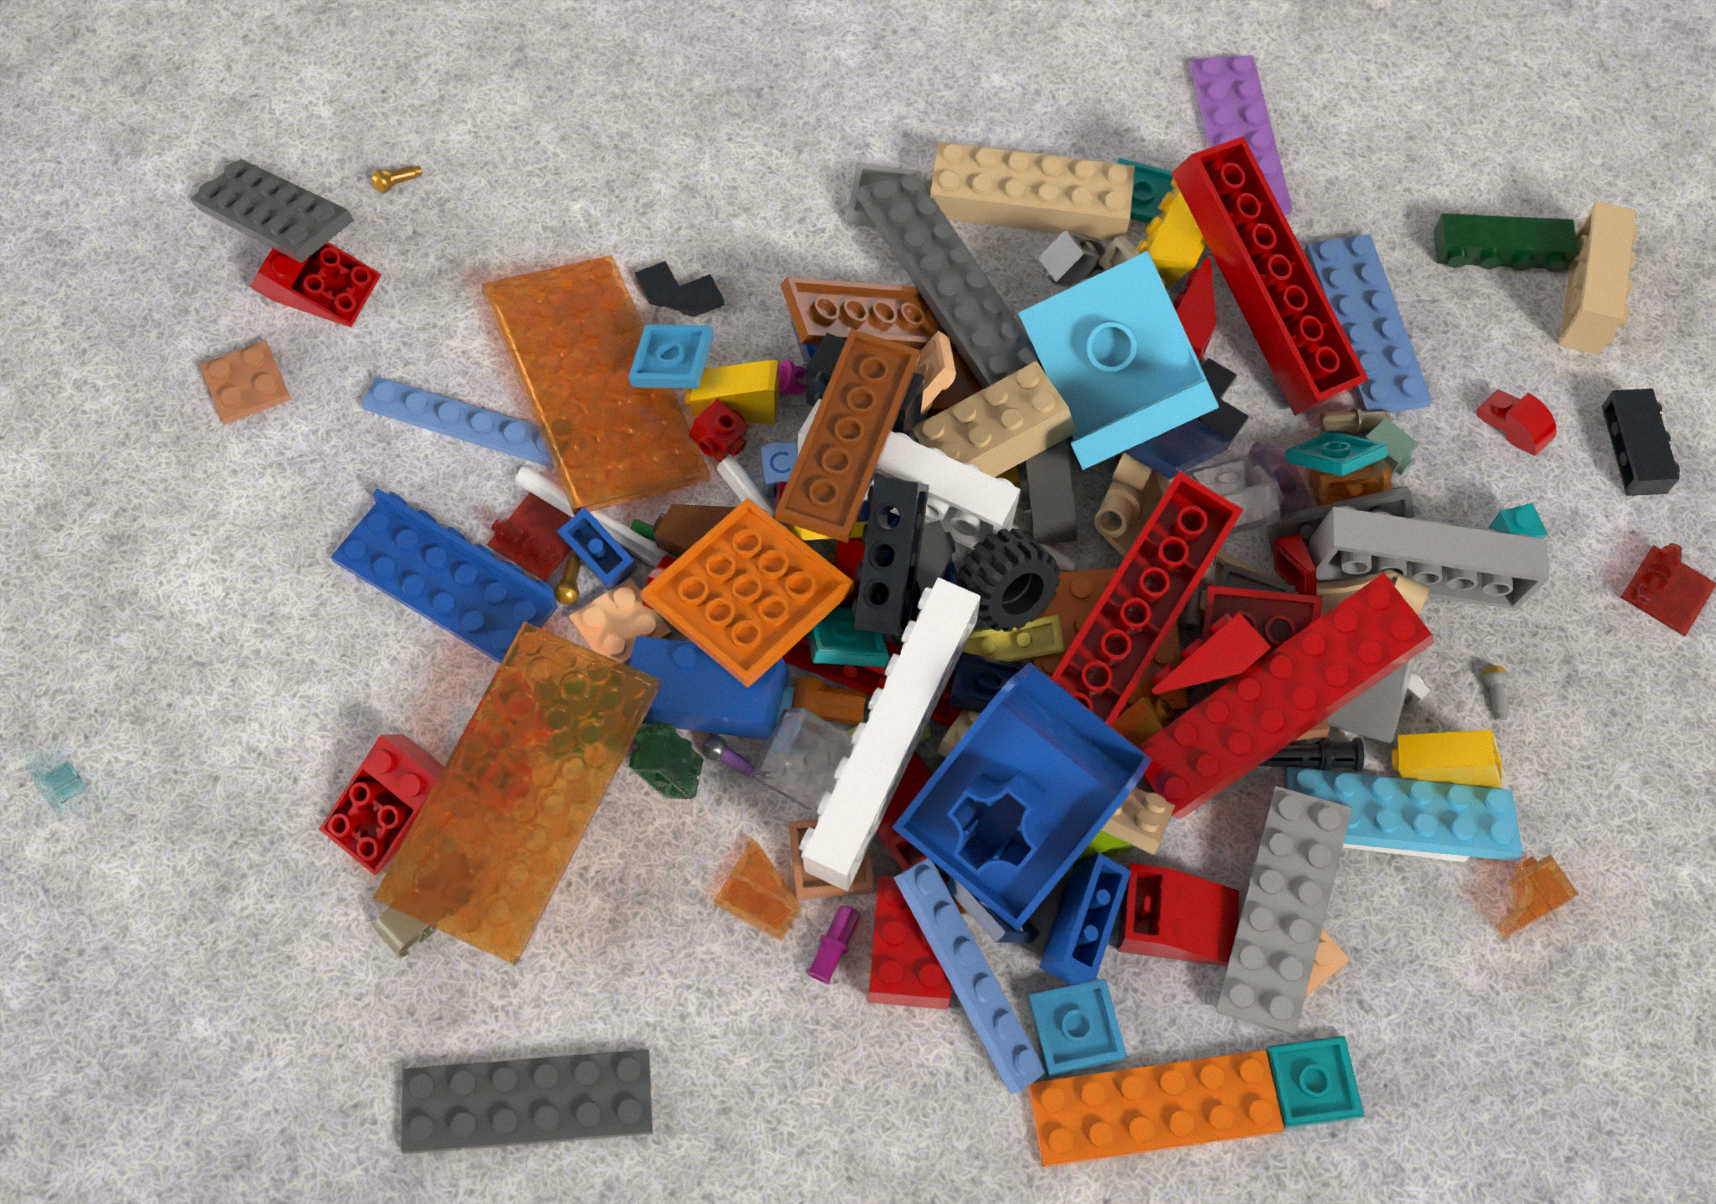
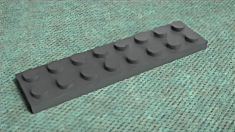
[856,173,1046,389]

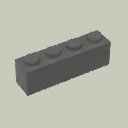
[1018,439,1077,544]

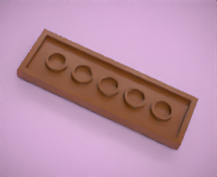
[780,276,958,352]
[775,329,921,543]

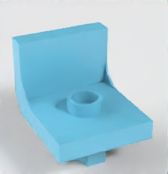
[1018,251,1219,470]

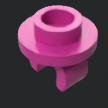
[779,360,807,395]

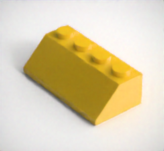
[1136,178,1207,290]

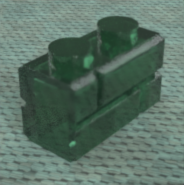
[629,722,704,799]

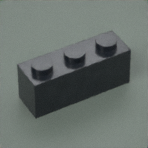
[1601,388,1680,496]

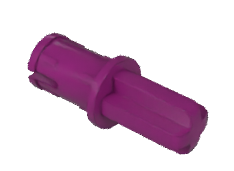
[806,905,860,985]

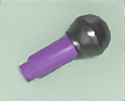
[701,735,756,777]

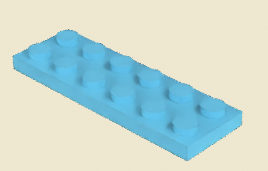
[1284,767,1523,861]

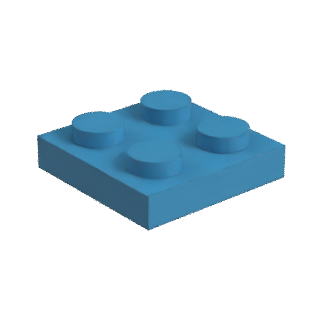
[628,324,714,389]
[1027,978,1127,1077]

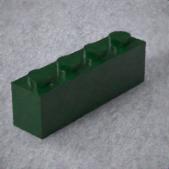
[1433,213,1578,272]

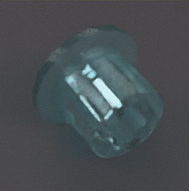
[31,761,86,815]

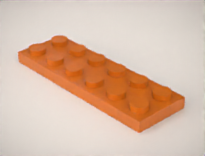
[1028,1050,1284,1168]

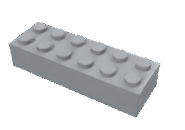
[1308,506,1549,609]

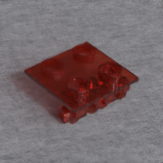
[487,492,573,582]
[1620,543,1716,637]

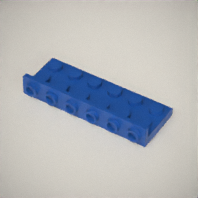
[331,488,558,669]

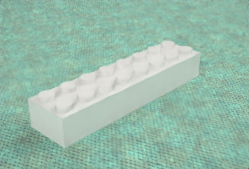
[799,578,981,892]

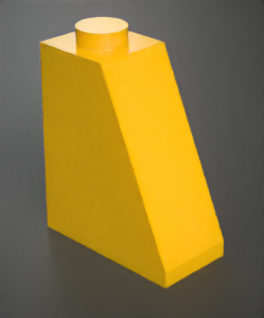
[685,359,779,425]
[1392,729,1502,789]

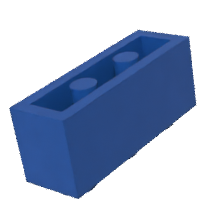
[1039,853,1131,985]

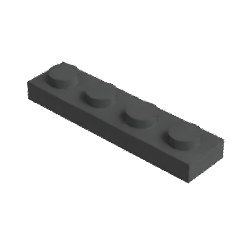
[1266,486,1414,555]

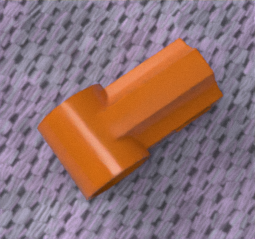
[790,677,866,726]

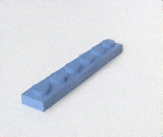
[362,376,572,470]
[894,858,1046,1094]

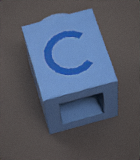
[760,441,798,499]

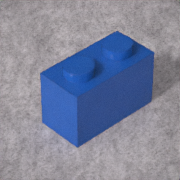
[557,507,638,590]

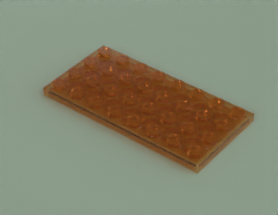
[482,255,710,516]
[373,622,662,966]

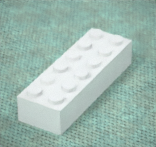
[798,399,1021,550]

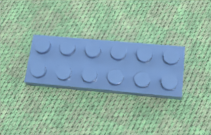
[1305,234,1432,413]

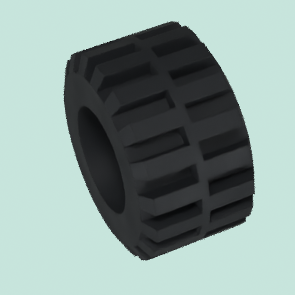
[957,528,1060,632]

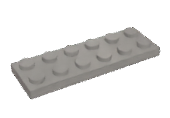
[1215,786,1352,1036]

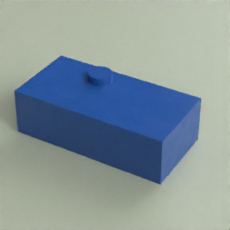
[618,636,789,741]

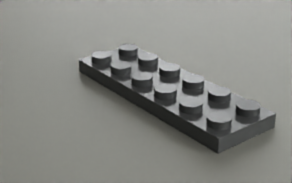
[190,159,354,263]
[401,1049,653,1155]

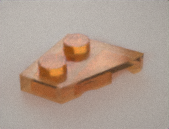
[714,839,801,943]

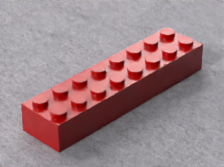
[1171,136,1369,416]
[1051,471,1244,727]
[1137,573,1435,820]

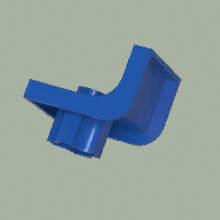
[892,662,1152,931]

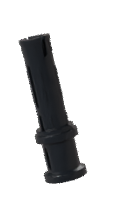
[1257,738,1364,772]

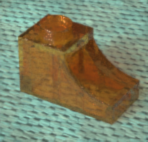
[1496,854,1578,939]

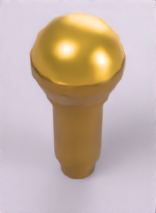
[371,165,422,192]
[554,553,581,605]

